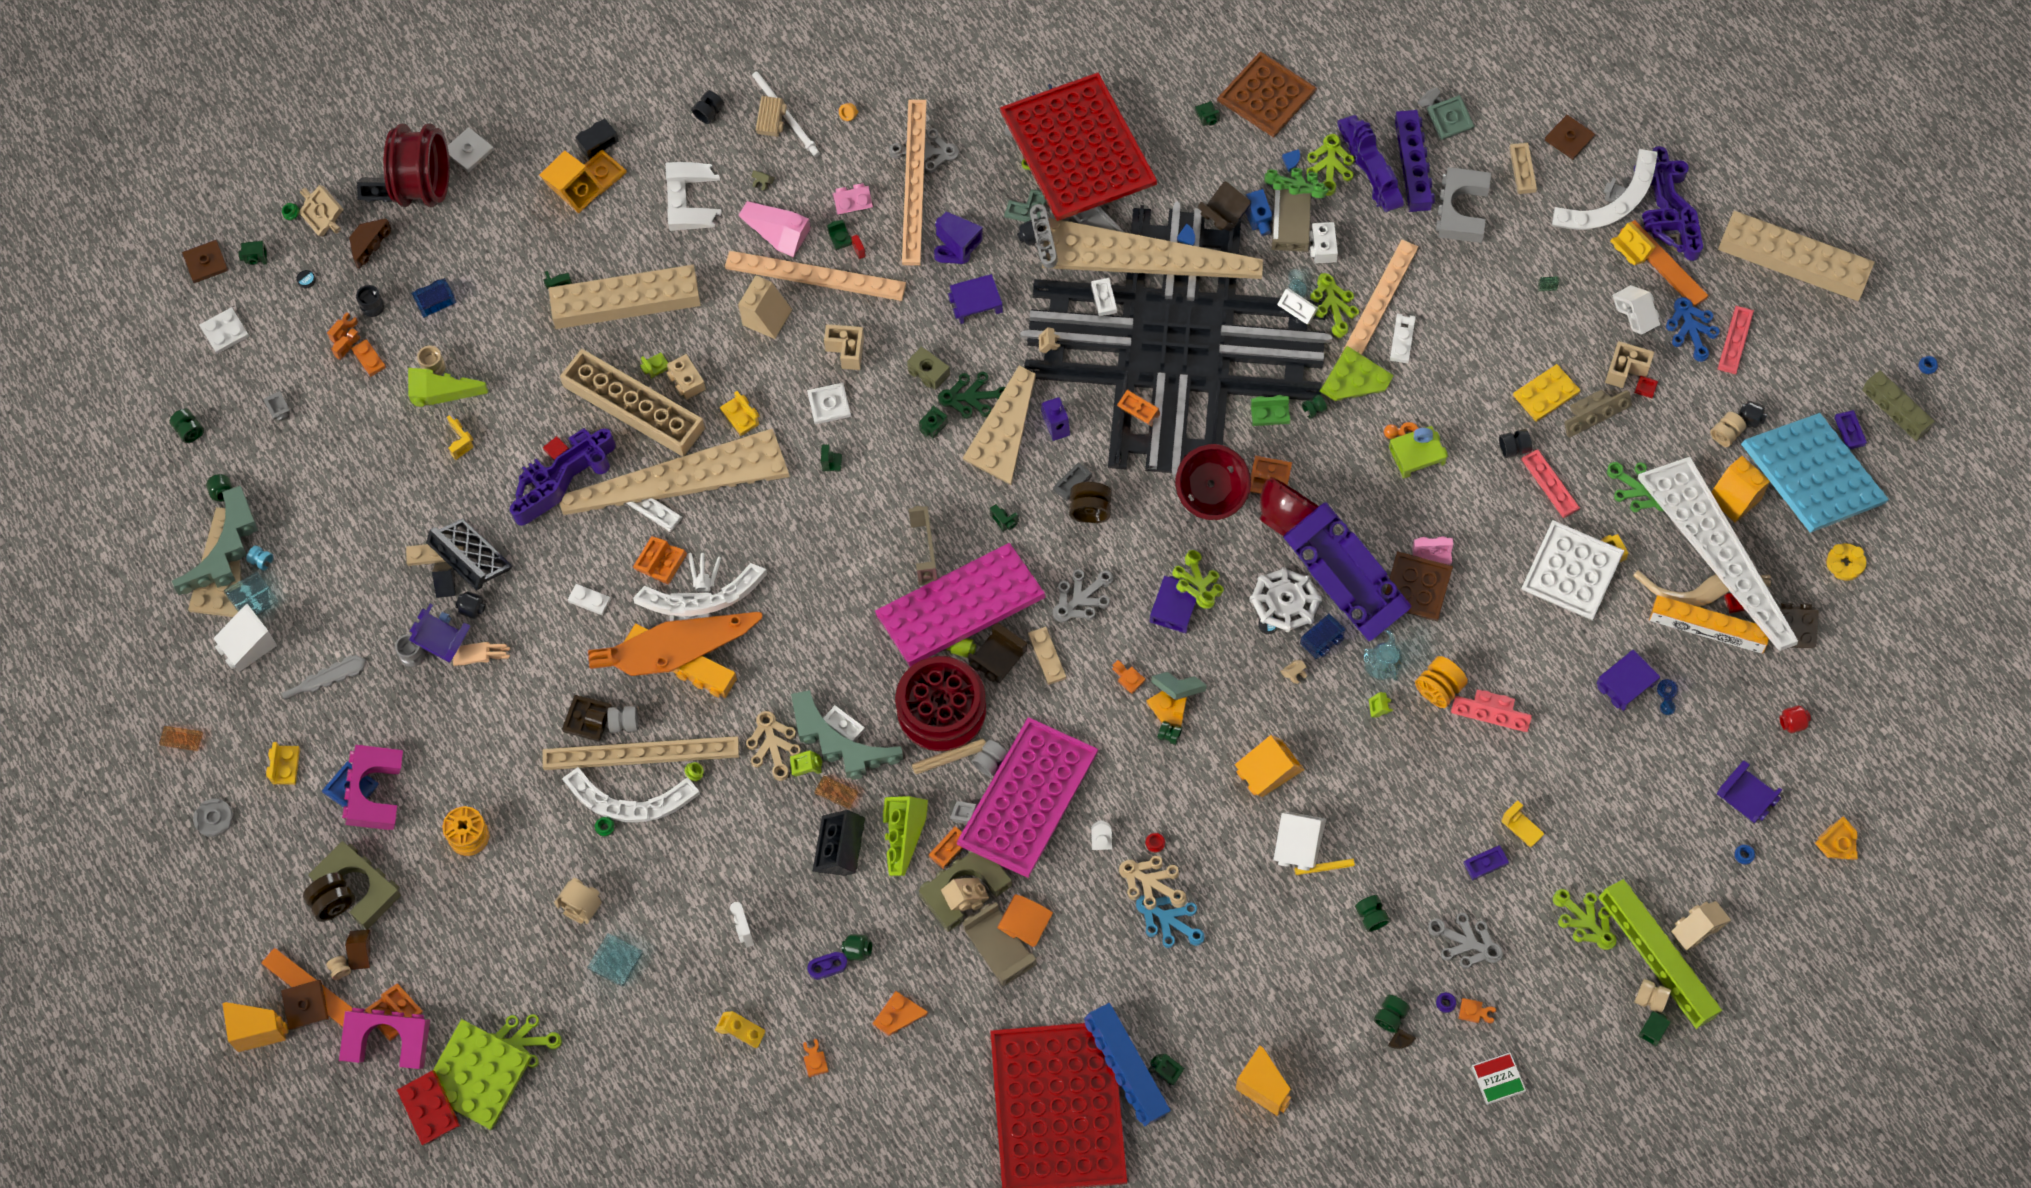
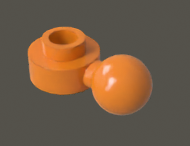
[1384,422,1418,439]

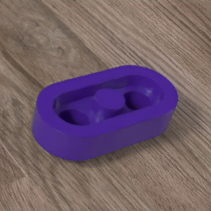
[934,245,970,264]
[807,952,847,980]

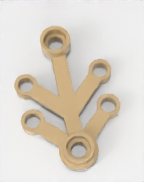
[746,711,801,781]
[1119,856,1187,910]

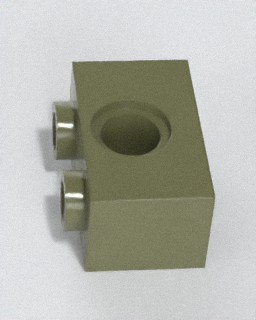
[907,346,950,390]

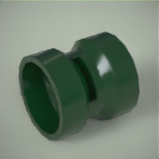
[1302,394,1327,419]
[1157,720,1182,746]

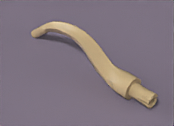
[1633,570,1771,607]

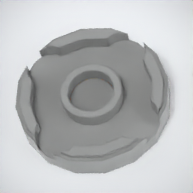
[193,799,234,837]

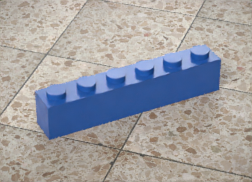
[1084,1002,1171,1127]

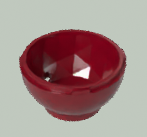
[1175,444,1251,520]
[1259,476,1319,536]

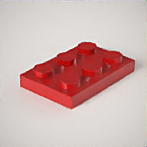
[397,1070,460,1145]

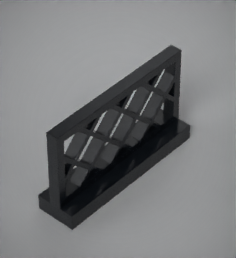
[426,519,512,591]

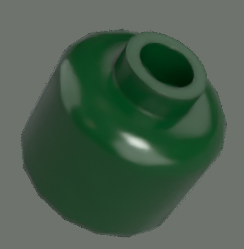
[206,474,233,502]
[841,934,873,961]

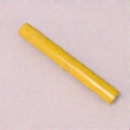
[1294,859,1355,875]

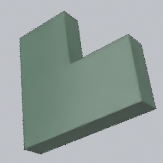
[1004,189,1047,222]
[1151,672,1206,700]

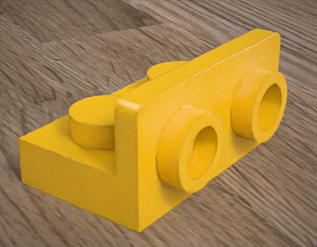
[1610,222,1656,265]
[720,391,760,436]
[266,742,300,785]

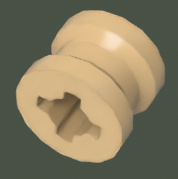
[326,956,351,980]

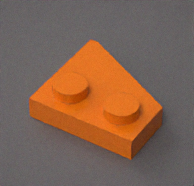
[872,991,928,1036]

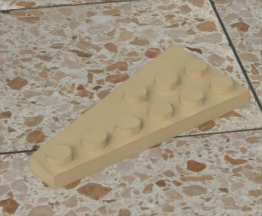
[963,365,1036,485]
[188,507,242,617]

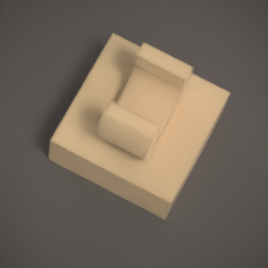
[1039,327,1060,353]
[1280,660,1307,684]

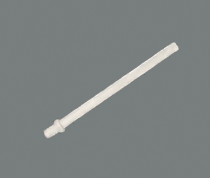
[752,71,820,157]

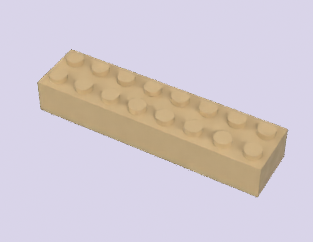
[1718,211,1874,301]
[549,264,701,329]
[560,349,705,457]

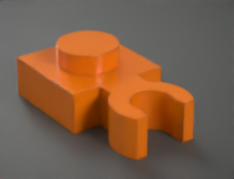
[331,328,361,360]
[1458,998,1496,1023]
[803,1039,829,1077]

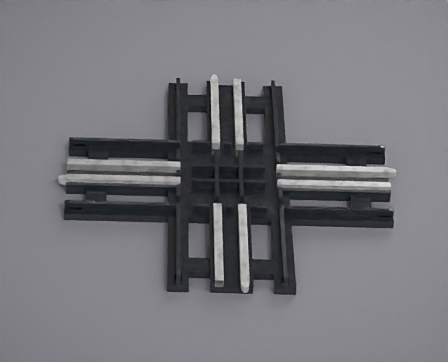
[1020,201,1332,478]

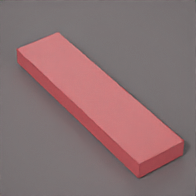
[1718,306,1754,375]
[1521,449,1580,518]

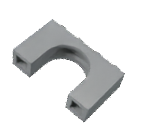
[1436,167,1491,243]

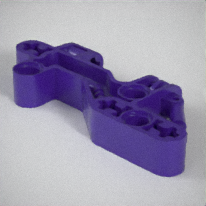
[1337,115,1404,212]
[1633,146,1703,261]
[509,428,616,526]

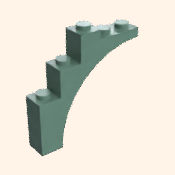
[172,485,259,595]
[791,690,903,780]

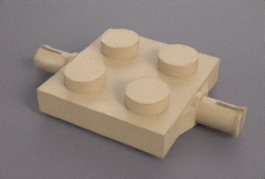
[299,185,344,237]

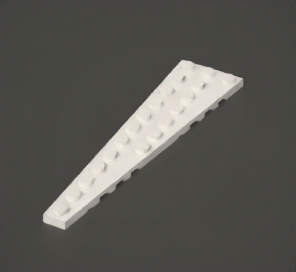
[1638,457,1798,651]

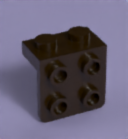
[1197,181,1251,231]
[1778,603,1819,648]

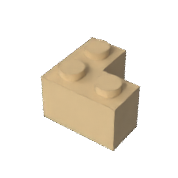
[824,325,864,370]
[1605,341,1654,388]
[1671,901,1731,951]

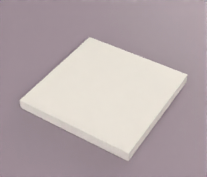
[1521,520,1624,621]

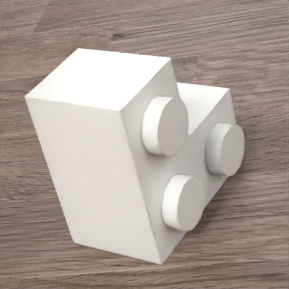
[1612,285,1660,334]

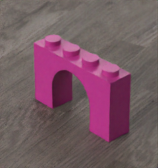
[342,745,403,830]
[339,1008,430,1069]

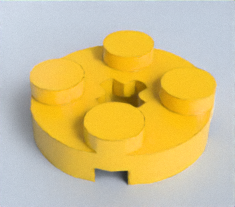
[1826,543,1866,581]

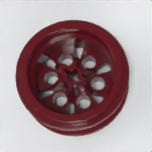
[383,123,450,207]
[895,656,986,751]

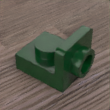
[1195,101,1220,126]
[827,219,852,251]
[543,271,572,289]
[821,444,842,472]
[990,504,1019,532]
[1148,1054,1185,1085]

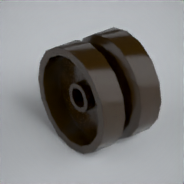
[1069,482,1112,523]
[303,873,355,922]

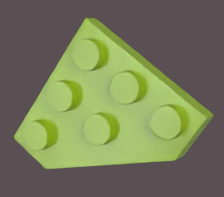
[1320,346,1394,401]

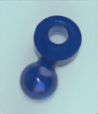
[1657,679,1679,715]

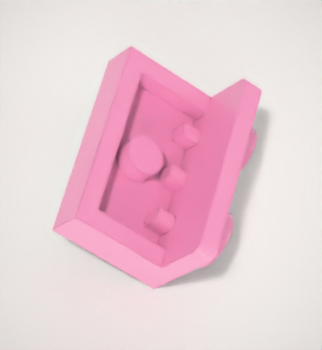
[833,183,873,215]
[1412,537,1453,565]

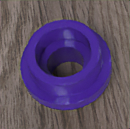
[1436,992,1457,1013]

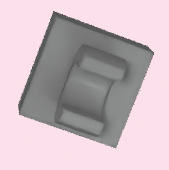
[1417,87,1442,107]

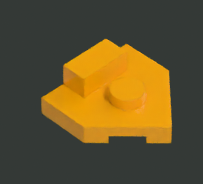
[1146,690,1187,727]
[1815,816,1858,860]

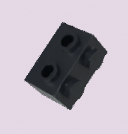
[357,177,392,202]

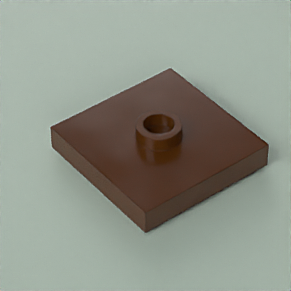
[1544,115,1595,160]
[182,240,228,283]
[281,980,329,1030]

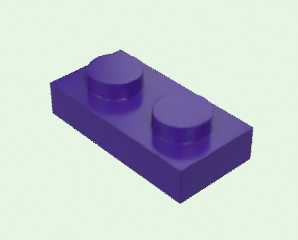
[1834,410,1867,450]
[1463,845,1509,881]

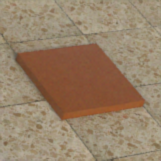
[1217,51,1317,138]

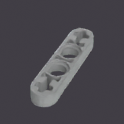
[1030,204,1058,268]

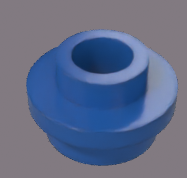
[1918,356,1938,374]
[1734,845,1755,865]

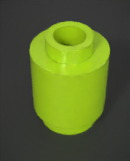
[947,638,976,658]

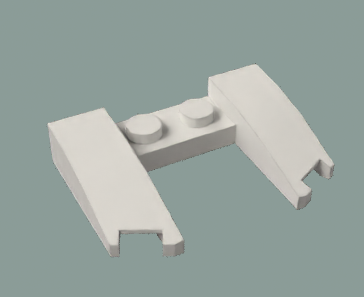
[666,162,722,231]

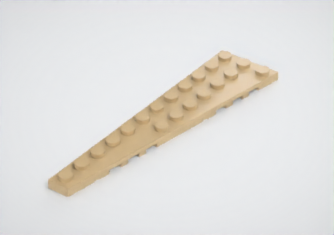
[1042,218,1263,279]
[559,428,790,515]

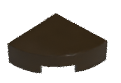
[1388,1028,1416,1049]

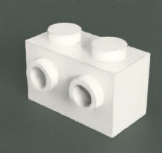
[1309,222,1338,263]

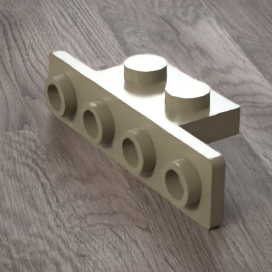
[1564,390,1632,438]

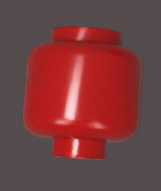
[1779,705,1811,733]

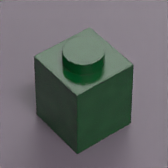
[1638,1011,1671,1047]

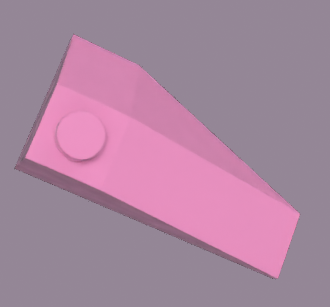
[738,201,810,257]

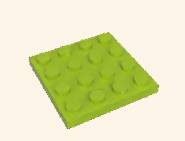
[433,1019,532,1130]

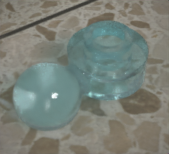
[1288,269,1307,298]

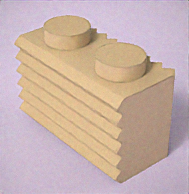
[756,96,787,137]

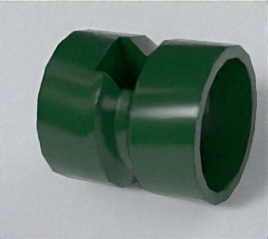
[169,408,204,444]
[1355,895,1390,932]
[1373,994,1410,1033]

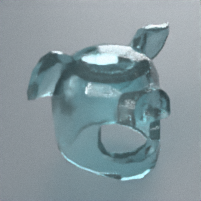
[1364,630,1402,681]

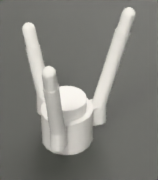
[688,553,721,592]

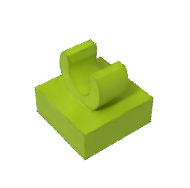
[1368,692,1393,718]

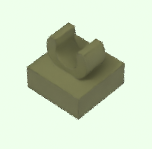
[751,170,775,191]

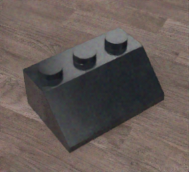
[812,810,865,876]

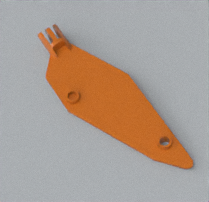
[588,612,763,676]

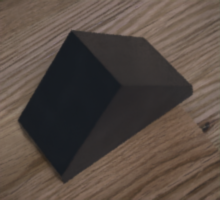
[432,562,455,598]

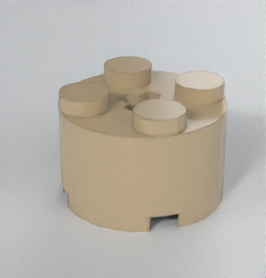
[554,878,602,924]

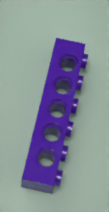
[1395,110,1435,212]

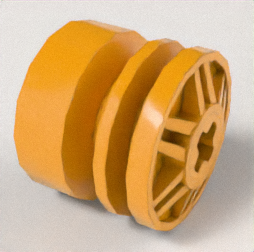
[1415,656,1468,708]
[442,806,490,856]

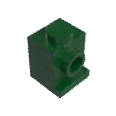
[238,240,267,265]
[919,405,948,439]

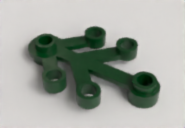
[938,372,1006,419]

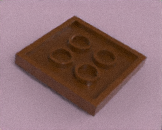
[1385,551,1453,622]

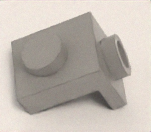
[263,391,290,421]

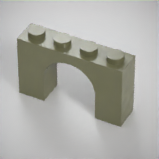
[308,841,401,930]
[919,851,1012,932]

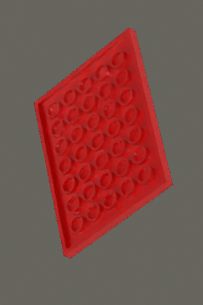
[1000,72,1157,221]
[990,1023,1127,1188]

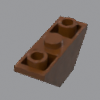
[349,218,391,269]

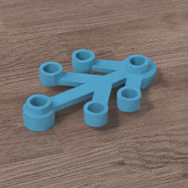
[1136,895,1205,948]

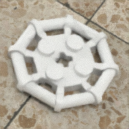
[1250,567,1322,632]

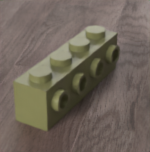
[1862,370,1935,441]

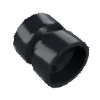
[691,90,724,124]
[356,285,384,317]
[1499,429,1532,458]

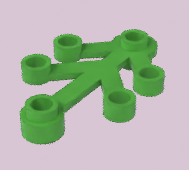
[1264,168,1328,198]
[1607,462,1664,512]

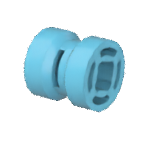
[246,545,273,570]

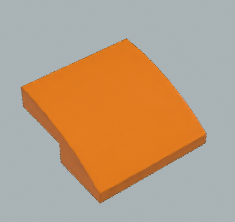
[1250,456,1292,494]
[633,536,687,585]
[997,894,1053,947]
[365,983,423,1041]

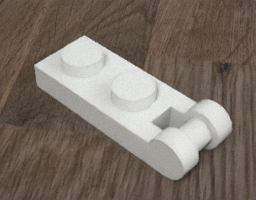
[1390,313,1415,363]

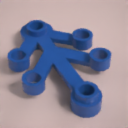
[1666,297,1720,362]

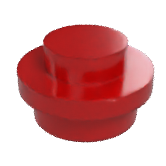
[1145,833,1165,853]

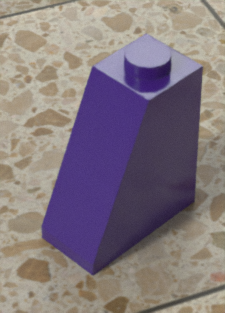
[935,211,983,261]

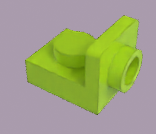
[640,352,668,379]
[790,750,822,777]

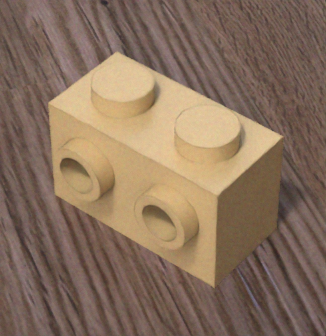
[666,354,706,400]
[941,878,989,911]

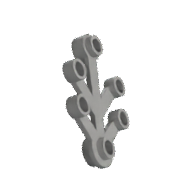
[889,128,959,173]
[1053,569,1113,622]
[1428,913,1503,969]

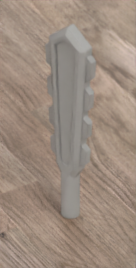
[281,655,366,700]

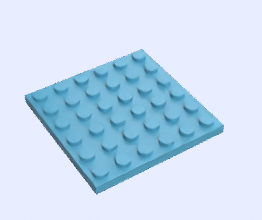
[1741,413,1889,533]

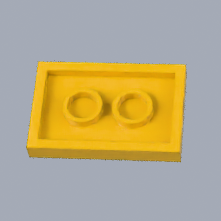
[1513,364,1581,422]

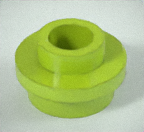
[684,762,704,781]

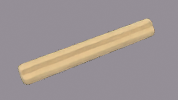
[912,739,986,774]

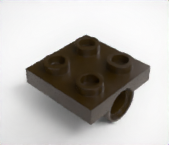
[562,695,612,742]

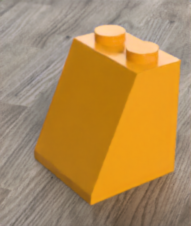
[539,150,604,214]
[1711,456,1770,523]
[1234,735,1305,797]
[222,1002,289,1052]
[1236,1045,1291,1116]

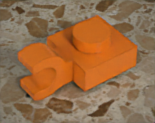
[327,312,358,343]
[1112,660,1146,694]

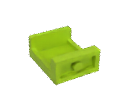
[1389,426,1448,479]

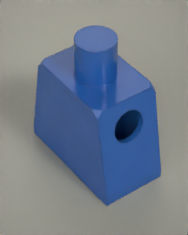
[1245,189,1272,236]

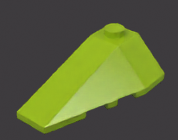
[408,368,488,407]
[883,796,928,876]

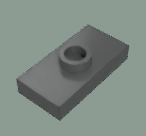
[1053,462,1092,501]

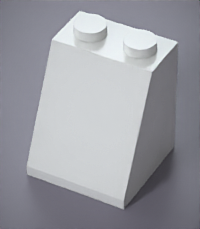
[213,604,277,672]
[1274,811,1326,871]

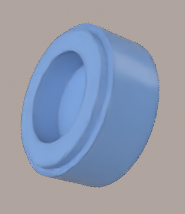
[1414,428,1433,443]

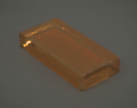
[159,726,203,751]
[814,775,859,810]

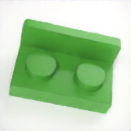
[1251,395,1290,426]

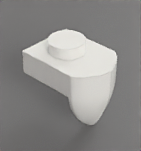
[1091,820,1112,850]

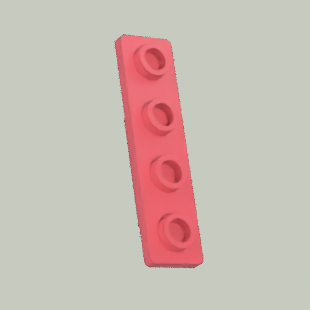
[1451,689,1532,732]

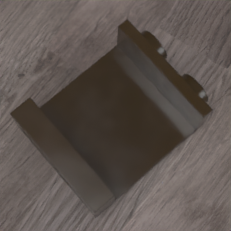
[968,622,1027,684]

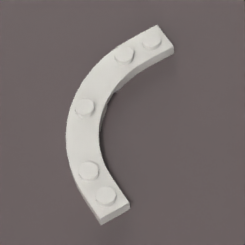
[1552,149,1657,230]
[633,563,767,616]
[562,767,700,823]

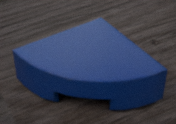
[1282,149,1300,172]
[1177,224,1195,246]

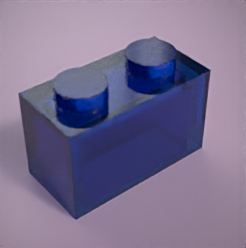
[411,278,457,318]
[1300,613,1345,659]

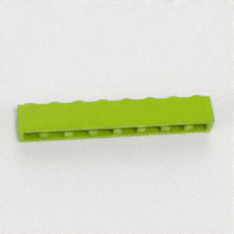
[1598,879,1722,1029]

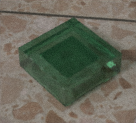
[1538,276,1559,291]

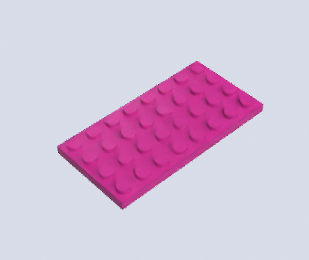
[875,543,1046,667]
[957,717,1098,878]

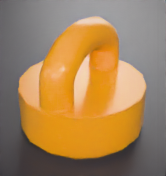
[839,103,859,121]

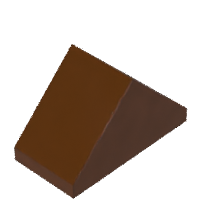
[345,929,370,970]

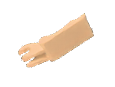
[453,642,510,666]

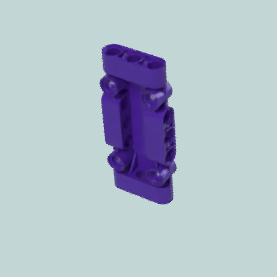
[1283,502,1412,642]

